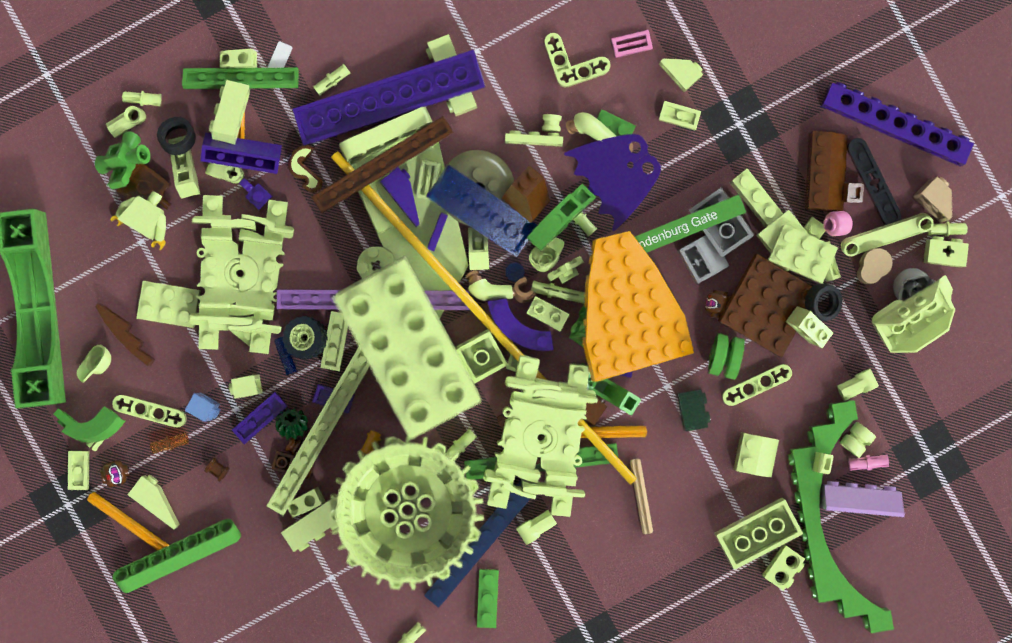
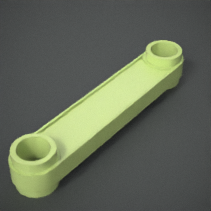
[841,213,934,256]

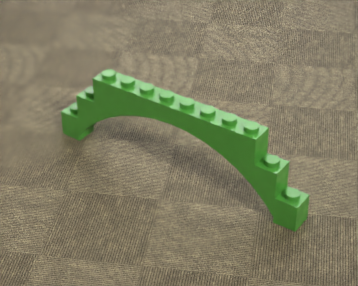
[788,400,894,633]

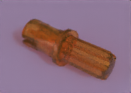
[150,432,189,454]

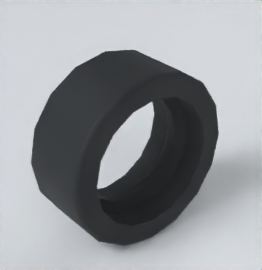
[157,117,196,155]
[805,283,843,321]

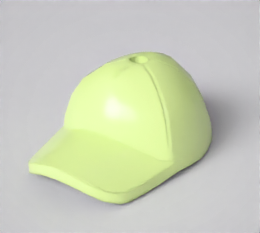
[529,237,565,272]
[77,345,111,383]

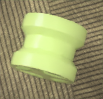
[542,114,562,132]

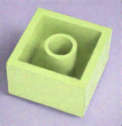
[455,329,508,384]

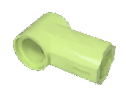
[106,106,146,138]
[837,369,879,401]
[516,510,557,545]

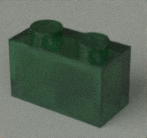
[677,389,711,432]

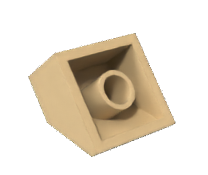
[912,177,952,223]

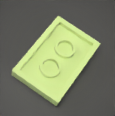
[768,224,838,284]
[136,281,201,328]

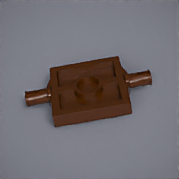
[116,164,172,210]

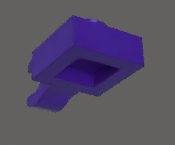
[239,178,273,210]

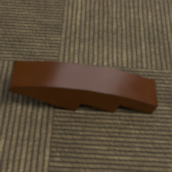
[95,303,156,366]

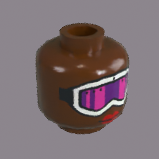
[705,290,731,318]
[100,460,130,487]

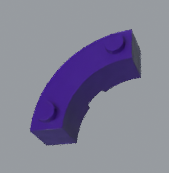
[488,299,553,351]

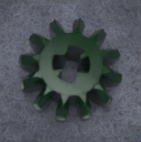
[275,407,308,440]

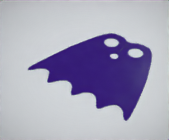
[564,134,661,231]

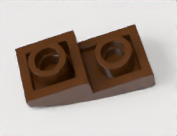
[271,451,316,479]

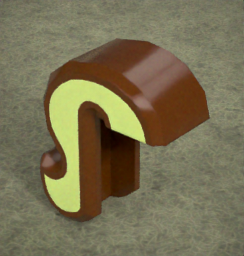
[288,145,323,193]

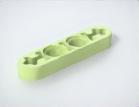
[722,364,792,406]
[112,395,187,427]

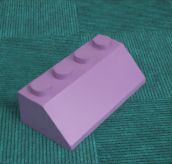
[819,481,904,517]

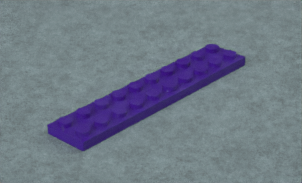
[292,50,486,146]

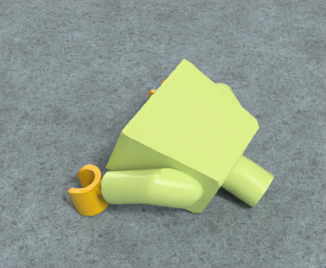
[110,191,166,250]

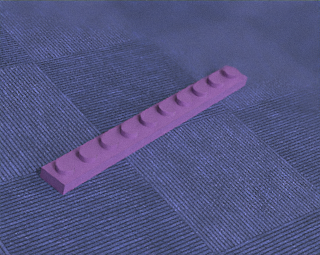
[277,290,469,310]

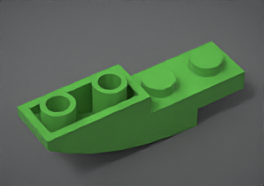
[527,184,596,251]

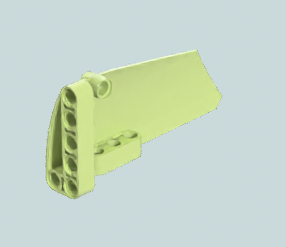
[339,107,469,319]

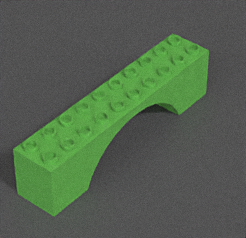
[0,209,66,408]

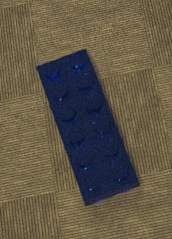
[426,164,538,257]

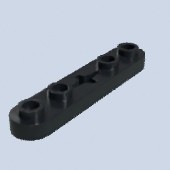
[847,138,902,225]

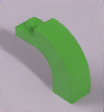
[581,363,642,416]
[53,406,125,443]

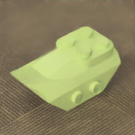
[872,275,955,353]

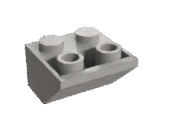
[677,235,729,284]

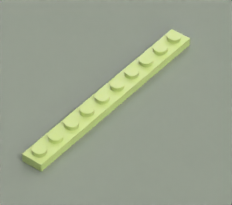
[267,346,370,516]

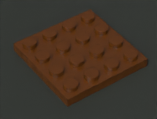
[718,254,812,358]

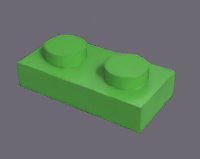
[597,110,636,136]

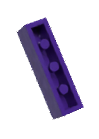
[200,132,282,174]

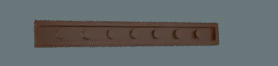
[311,116,454,213]

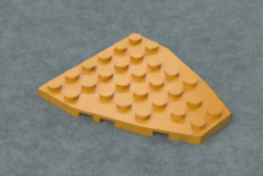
[583,231,694,382]

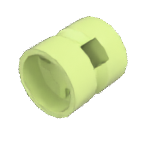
[839,422,876,458]

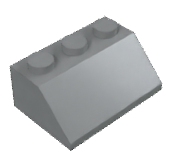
[689,187,755,257]

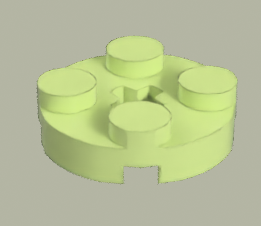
[357,247,395,279]

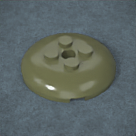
[439,150,514,227]

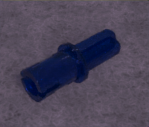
[274,337,298,375]

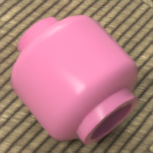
[823,211,853,236]

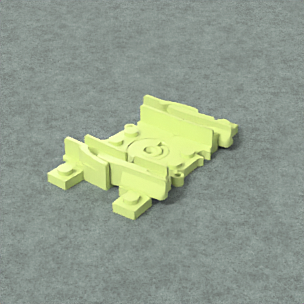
[189,195,294,354]
[484,355,597,517]

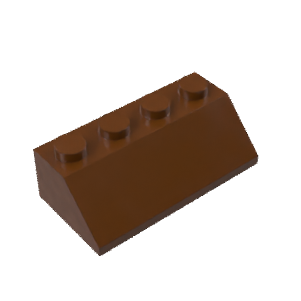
[805,131,848,211]

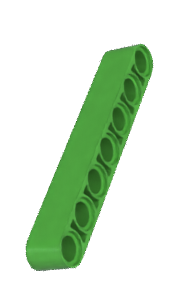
[112,519,241,593]

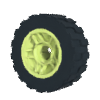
[283,316,328,359]

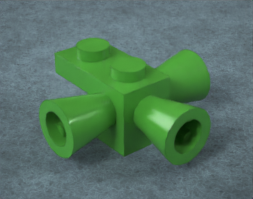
[95,131,150,189]

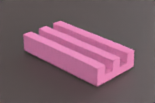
[611,30,653,58]

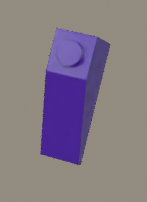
[380,167,420,227]

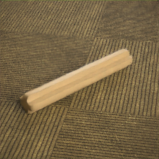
[630,459,653,534]

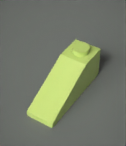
[168,136,200,199]
[128,475,180,529]

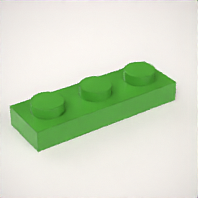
[477,569,499,628]

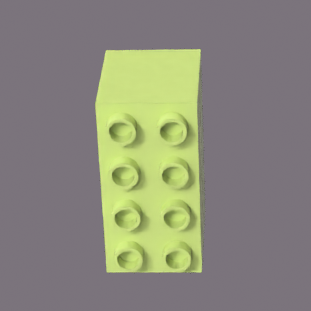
[333,256,481,439]

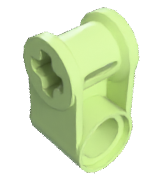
[205,163,244,184]

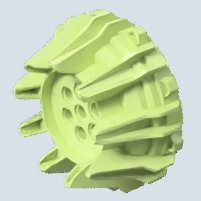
[329,435,483,590]

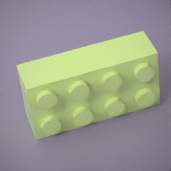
[714,498,803,570]

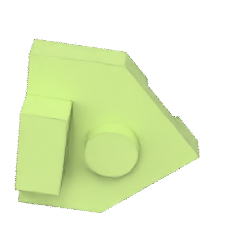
[547,256,584,284]

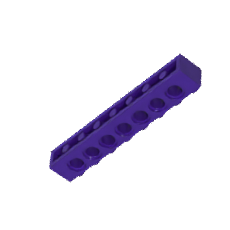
[820,82,974,167]

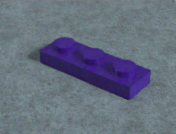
[232,392,288,444]

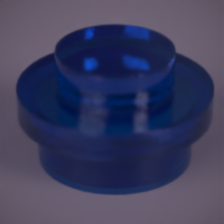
[505,263,525,282]

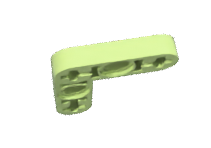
[544,33,610,87]

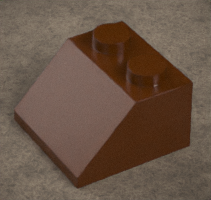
[501,166,550,223]

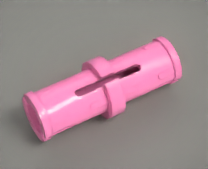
[848,455,889,471]

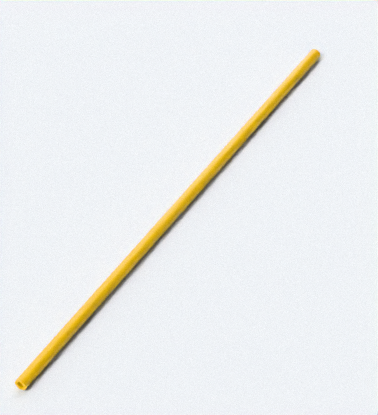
[331,151,637,485]

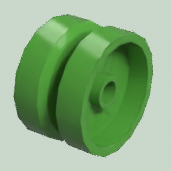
[708,333,745,380]

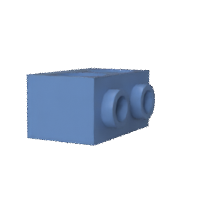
[185,393,221,422]

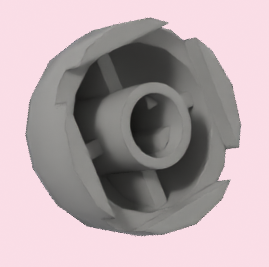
[893,268,933,301]

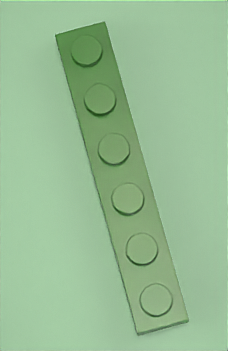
[182,68,299,89]

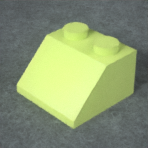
[733,432,779,477]

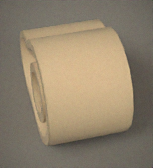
[857,249,892,284]

